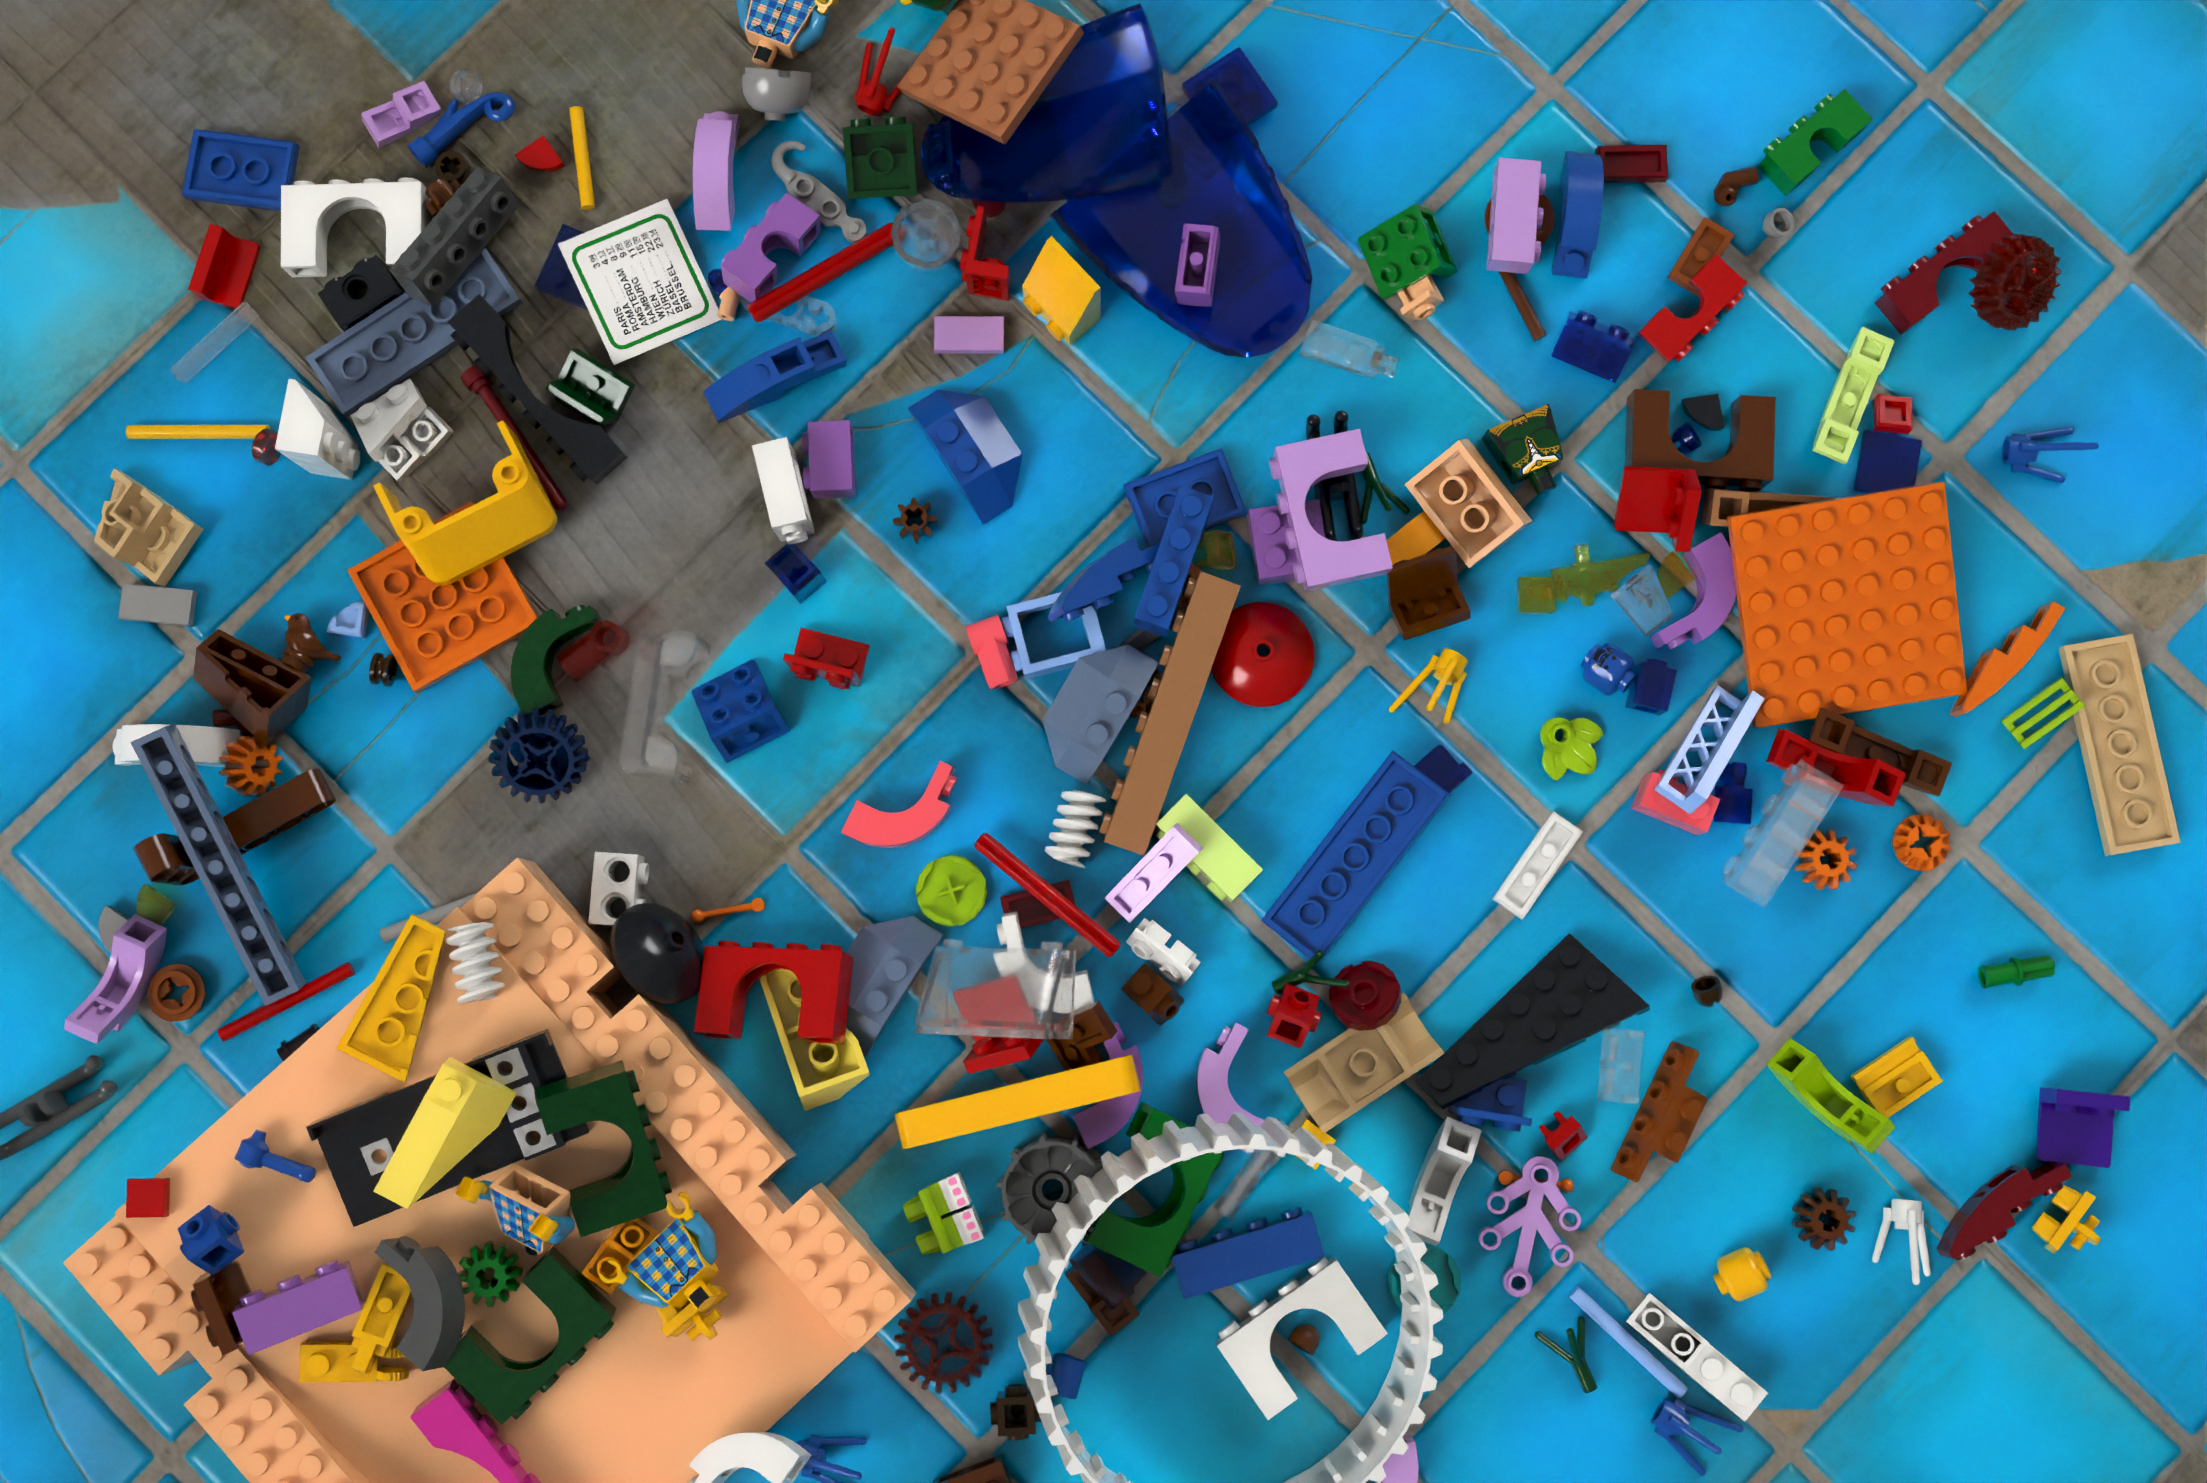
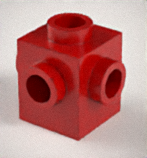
[1266,983,1321,1049]

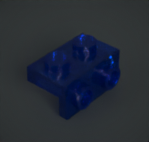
[1551,310,1634,383]

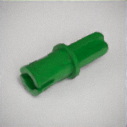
[1978,955,2055,989]

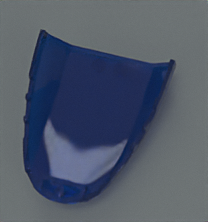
[921,4,1173,204]
[1050,78,1312,358]

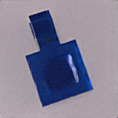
[1714,762,1753,825]

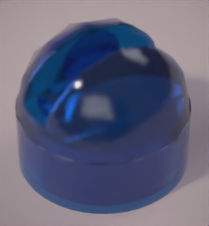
[1671,422,1702,453]

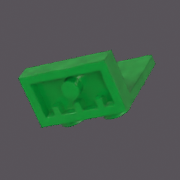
[1358,204,1458,299]

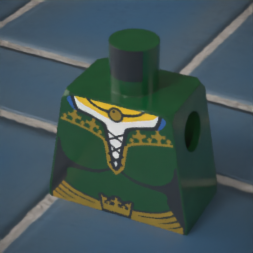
[1482,404,1563,495]

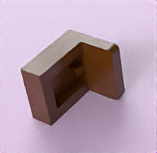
[1121,963,1184,1026]

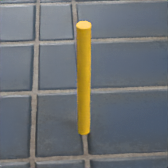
[126,425,271,439]

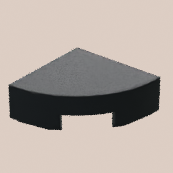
[1681,394,1724,431]

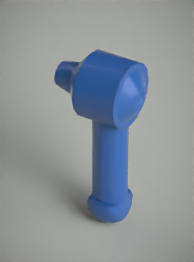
[234,1129,316,1183]

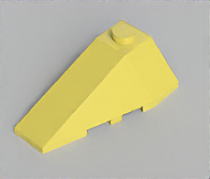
[759,970,870,1111]
[373,1057,518,1209]

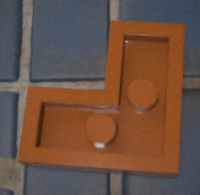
[1667,217,1747,313]

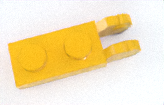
[299,1341,409,1383]

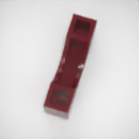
[1875,211,2021,335]

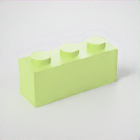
[1155,794,1263,902]

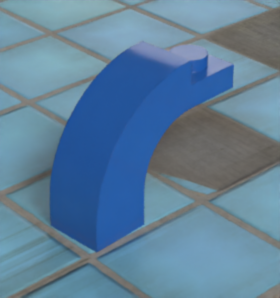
[1551,151,1604,278]

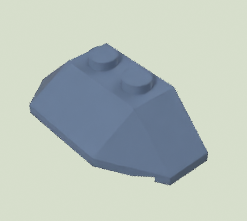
[1042,644,1159,784]
[846,916,944,1057]

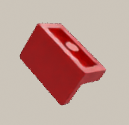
[188,224,261,310]

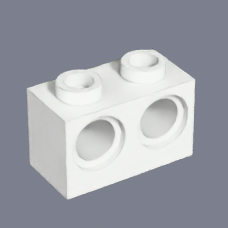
[588,852,649,926]

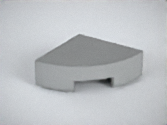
[98,905,129,953]

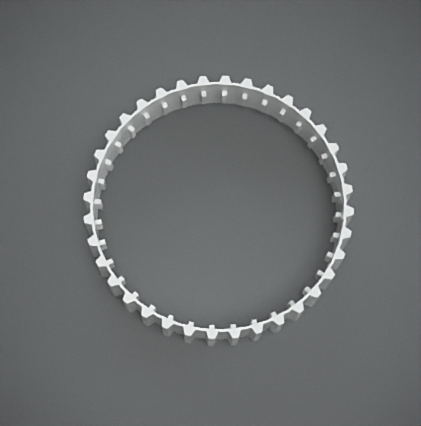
[1018,1113,1443,1483]

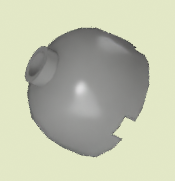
[742,67,811,121]

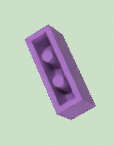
[232,1260,364,1355]

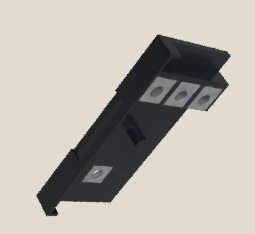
[306,1029,589,1227]

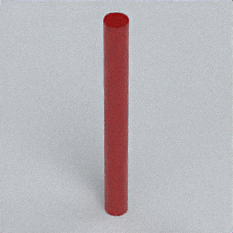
[217,962,355,1042]

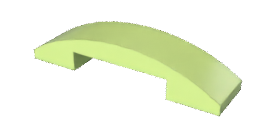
[1812,327,1895,464]

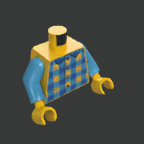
[599,1192,718,1312]

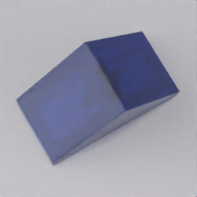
[765,543,827,604]

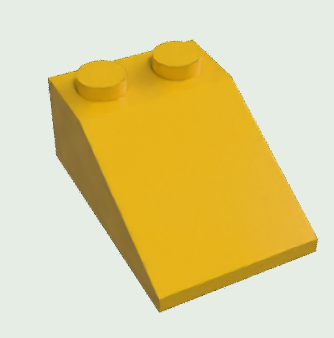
[1022,236,1101,346]

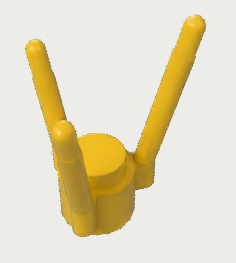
[1389,648,1468,724]

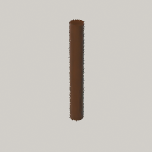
[1487,250,1547,342]

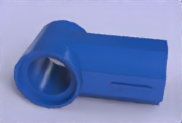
[1046,1353,1086,1399]

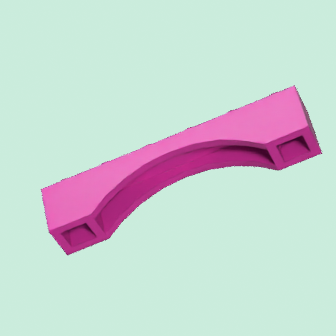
[410,1379,541,1483]

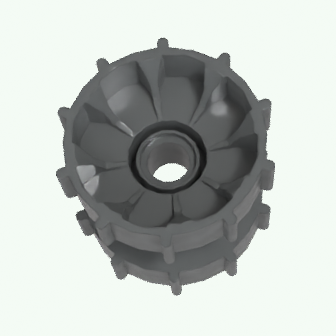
[996,1131,1102,1244]

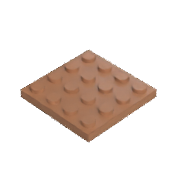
[897,0,1084,144]

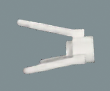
[1872,1199,1931,1285]

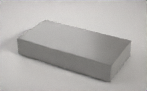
[118,583,198,627]

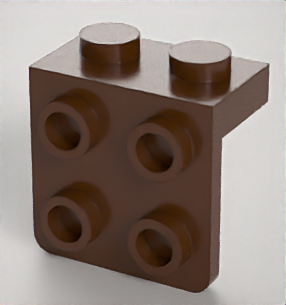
[1387,547,1471,641]

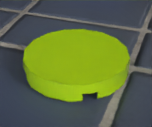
[916,855,988,927]

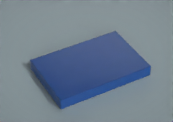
[182,129,300,212]
[1123,448,1247,548]

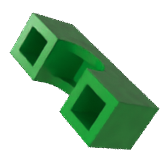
[1758,89,1873,196]

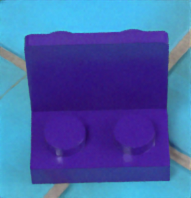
[2036,1087,2130,1168]

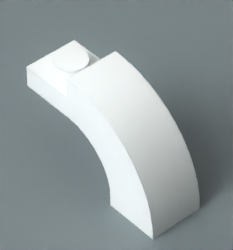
[1407,1116,1482,1246]

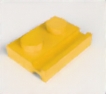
[1849,1037,1943,1118]

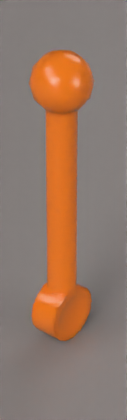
[691,898,765,923]
[1498,1170,1574,1193]

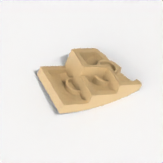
[94,468,204,587]

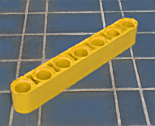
[894,1054,1141,1149]

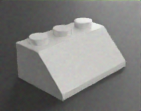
[275,379,360,480]

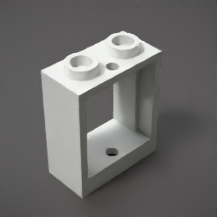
[752,437,815,544]

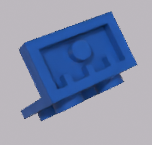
[691,660,790,763]
[1448,1077,1532,1132]

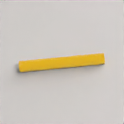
[569,106,595,210]

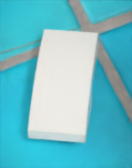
[378,407,454,481]

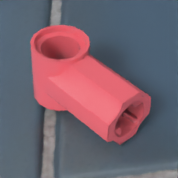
[965,615,1019,691]

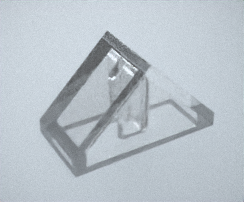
[1611,564,1673,636]

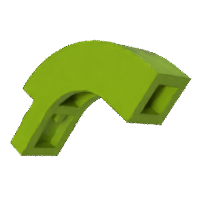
[1766,1038,1896,1154]

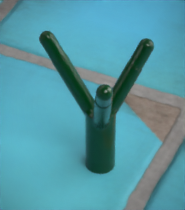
[1361,452,1410,524]
[1272,941,1350,995]
[1534,1316,1597,1393]

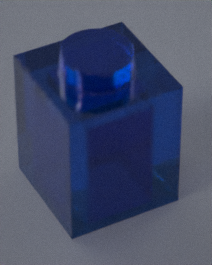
[1625,659,1677,716]

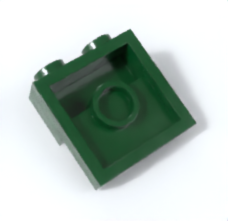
[842,117,918,199]

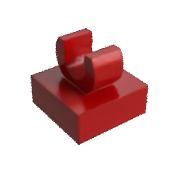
[1539,1112,1588,1162]

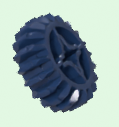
[488,707,588,804]

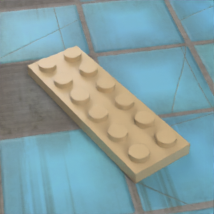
[2058,634,2181,856]

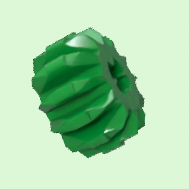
[458,1241,523,1307]

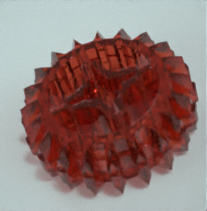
[1968,234,2062,331]
[894,1291,993,1394]

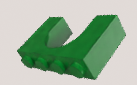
[1083,1102,1224,1278]

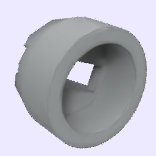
[1762,208,1794,238]

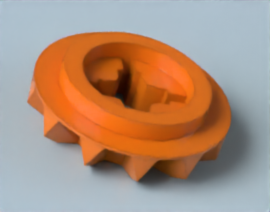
[1892,814,1952,871]

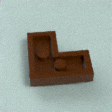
[1041,1001,1118,1071]

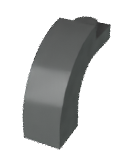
[374,1236,465,1371]

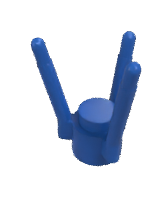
[2002,427,2099,483]
[1651,1397,1744,1476]
[797,1435,867,1483]

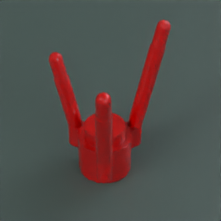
[854,27,911,117]

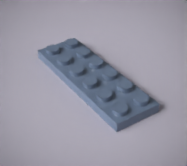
[305,247,523,417]

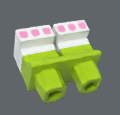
[902,1171,986,1255]

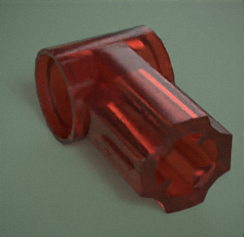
[556,620,630,682]

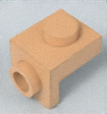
[1398,275,1444,320]

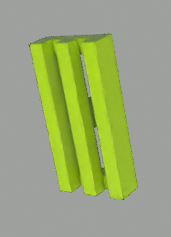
[2001,677,2085,749]

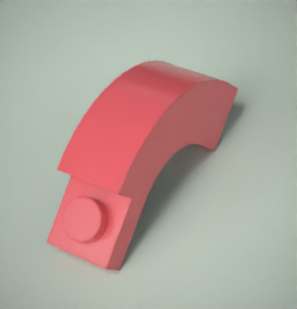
[841,761,957,848]

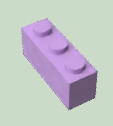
[1486,157,1546,274]

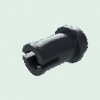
[277,1023,320,1061]

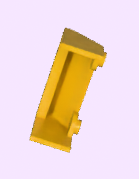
[373,420,557,585]

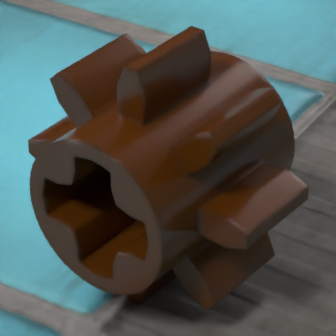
[423,178,461,217]
[893,498,938,544]

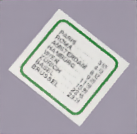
[558,199,722,365]

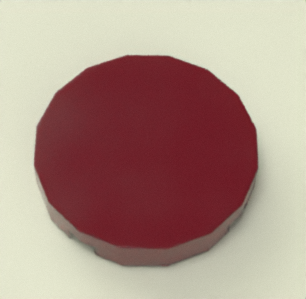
[1329,961,1401,1031]

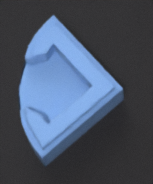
[327,602,370,638]

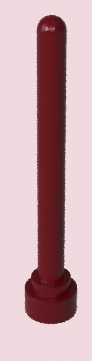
[460,364,567,511]

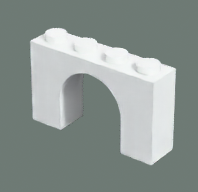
[281,177,431,277]
[1215,1256,1388,1420]

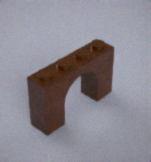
[1625,389,1776,492]

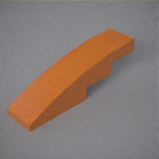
[1949,601,2065,717]

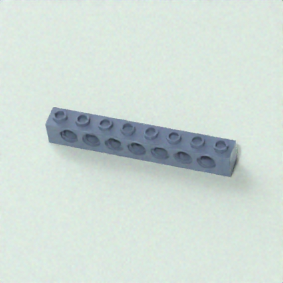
[130,724,306,1006]

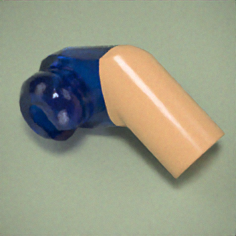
[707,269,741,321]

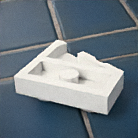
[350,378,427,462]

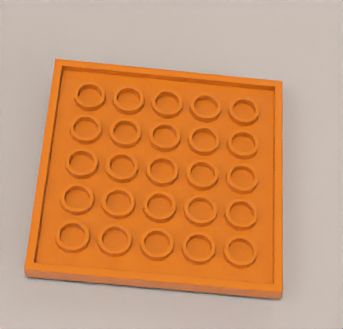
[1727,482,1967,728]

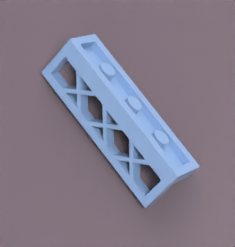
[1654,685,1765,814]

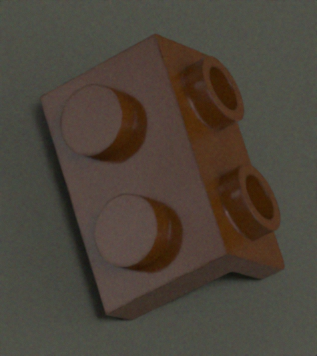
[191,1261,251,1355]

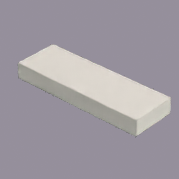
[1492,811,1583,919]

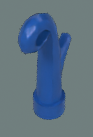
[407,92,515,168]

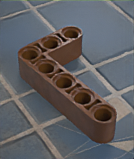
[133,768,336,886]

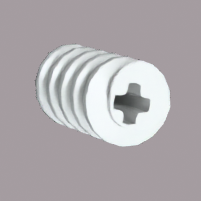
[1044,790,1106,869]
[446,922,505,1004]

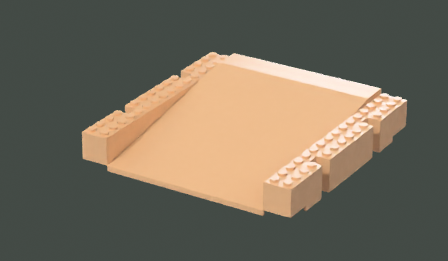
[63,858,917,1483]

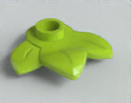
[1540,717,1603,781]

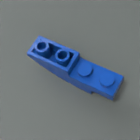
[703,331,847,423]
[1048,538,1160,623]

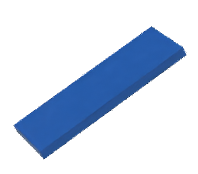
[1261,750,1451,965]

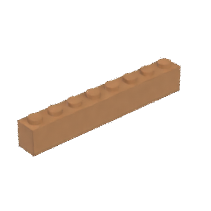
[1099,571,1241,856]

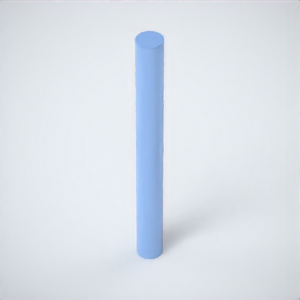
[1568,1286,1688,1398]

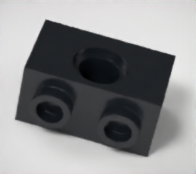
[317,255,405,331]

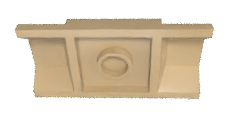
[1283,992,1445,1133]

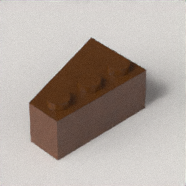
[193,629,312,746]

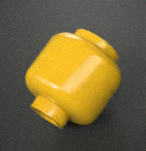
[1713,1247,1772,1302]

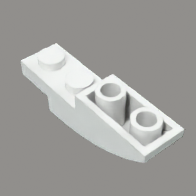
[1626,1293,1768,1422]

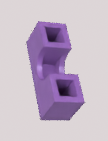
[721,193,821,303]

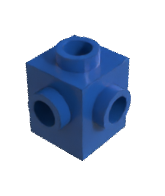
[177,1205,244,1276]

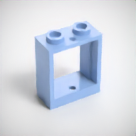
[1002,592,1106,679]

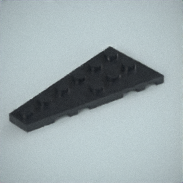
[1416,933,1650,1110]

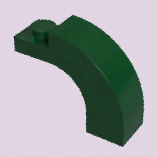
[511,605,603,717]

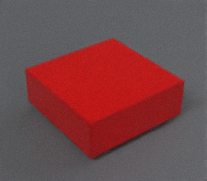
[1873,394,1913,434]
[126,1178,170,1218]

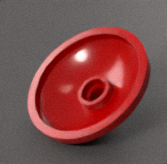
[1211,602,1315,708]

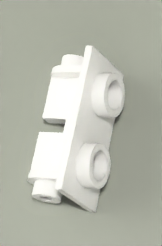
[1126,918,1201,986]

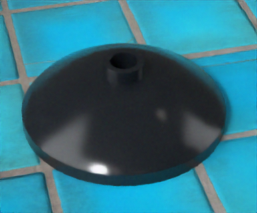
[611,903,704,1004]

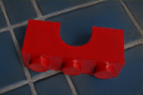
[1637,254,1747,362]

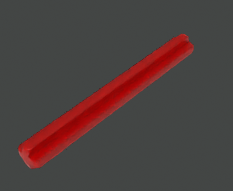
[748,223,901,322]
[974,833,1121,957]

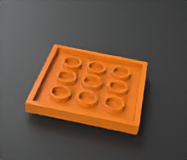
[347,501,538,693]

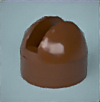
[1288,1324,1320,1356]

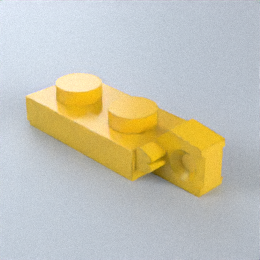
[351,1263,412,1374]

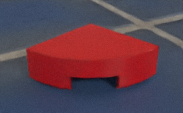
[515,136,565,172]

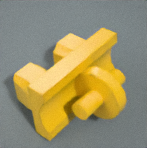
[2031,1185,2101,1254]
[656,1281,729,1341]

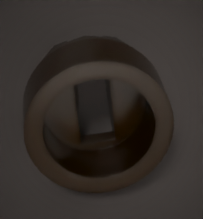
[1691,976,1723,1007]

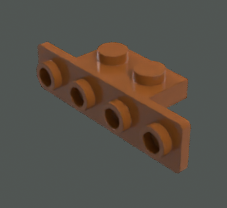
[1611,1041,1708,1183]

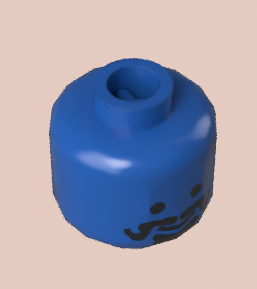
[1581,643,1636,696]

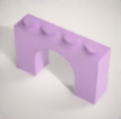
[1269,429,1393,592]

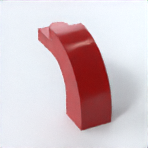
[1766,729,1906,807]

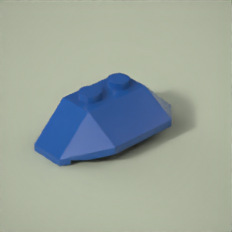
[908,390,1023,524]

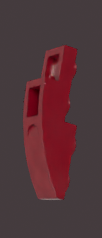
[1936,1162,2072,1260]

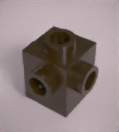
[990,1384,1042,1440]

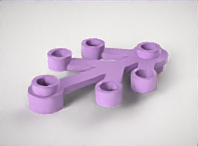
[1478,1156,1581,1297]

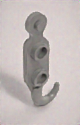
[771,141,867,243]

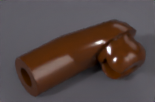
[1714,167,1759,206]

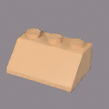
[1404,439,1533,568]

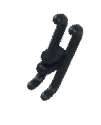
[1306,410,1366,541]

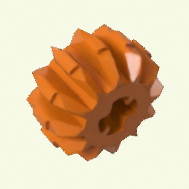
[218,736,284,796]
[1793,830,1858,890]

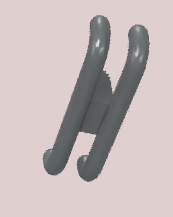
[0,1055,118,1161]

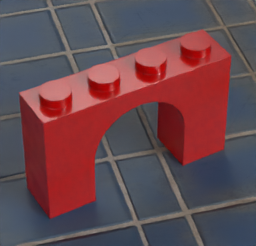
[694,941,853,1044]

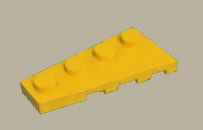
[336,914,446,1083]

